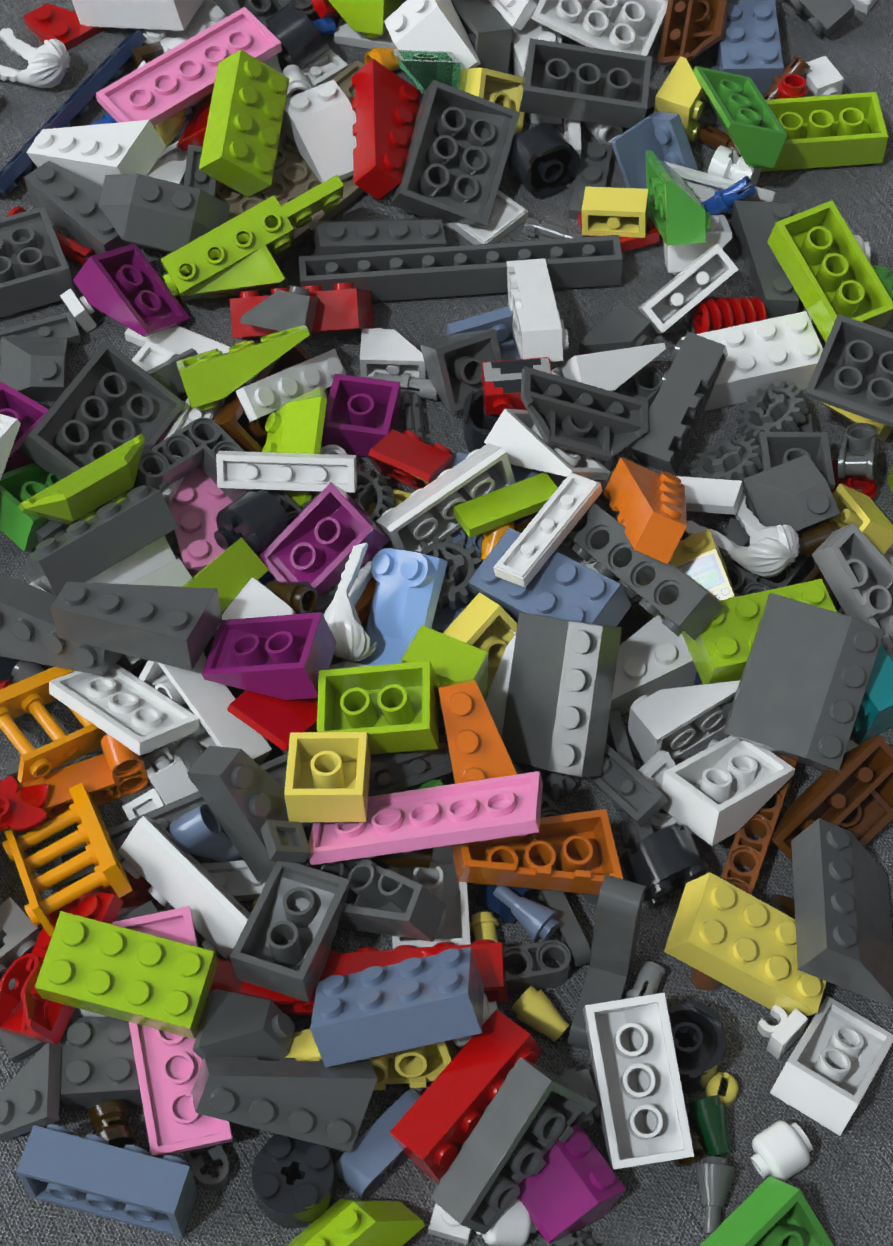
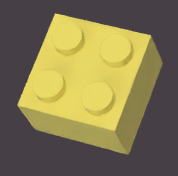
[284,732,371,822]

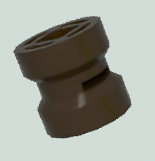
[89,1099,136,1149]

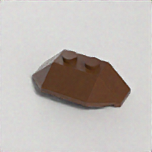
[657,0,730,66]
[771,734,893,862]

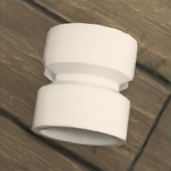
[707,145,762,186]

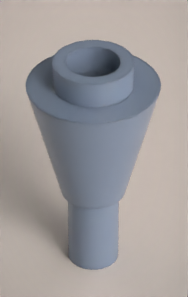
[493,885,559,942]

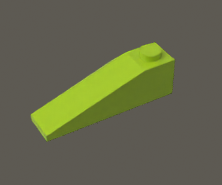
[328,0,403,38]
[176,324,310,411]

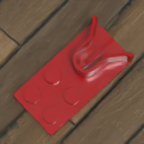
[0,886,124,1045]

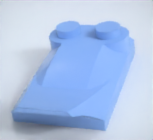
[360,548,448,666]

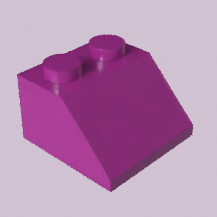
[517,1124,626,1244]

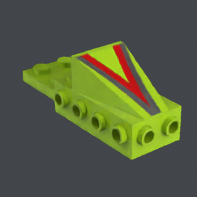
[161,174,344,302]

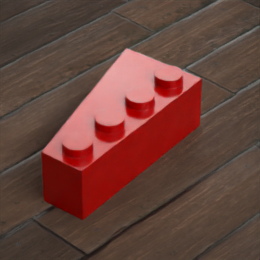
[351,59,421,200]
[230,283,374,339]
[389,1009,542,1185]

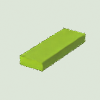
[453,472,558,538]

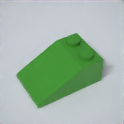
[0,462,62,552]

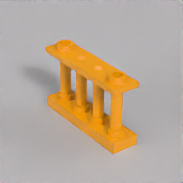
[0,666,107,784]
[2,782,133,937]

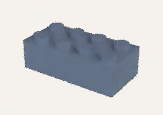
[714,0,784,95]
[468,527,632,627]
[310,947,484,1068]
[16,1124,198,1239]

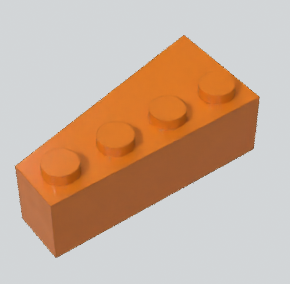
[603,457,687,565]
[438,679,517,784]
[451,809,623,895]

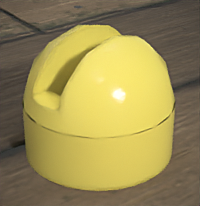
[706,1072,739,1107]

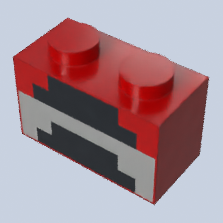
[482,357,552,415]

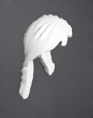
[0,28,70,88]
[685,493,800,578]
[324,542,377,662]

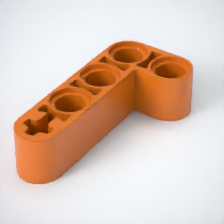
[15,734,148,833]

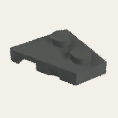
[0,1043,61,1141]

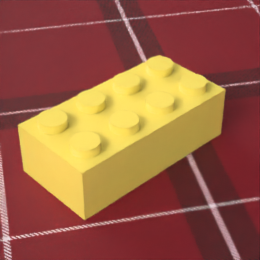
[664,872,827,1017]

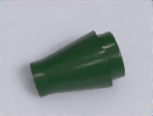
[688,1095,732,1157]

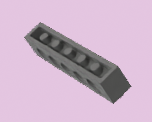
[562,503,723,641]

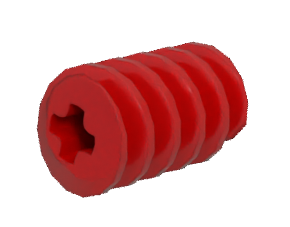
[693,297,767,334]

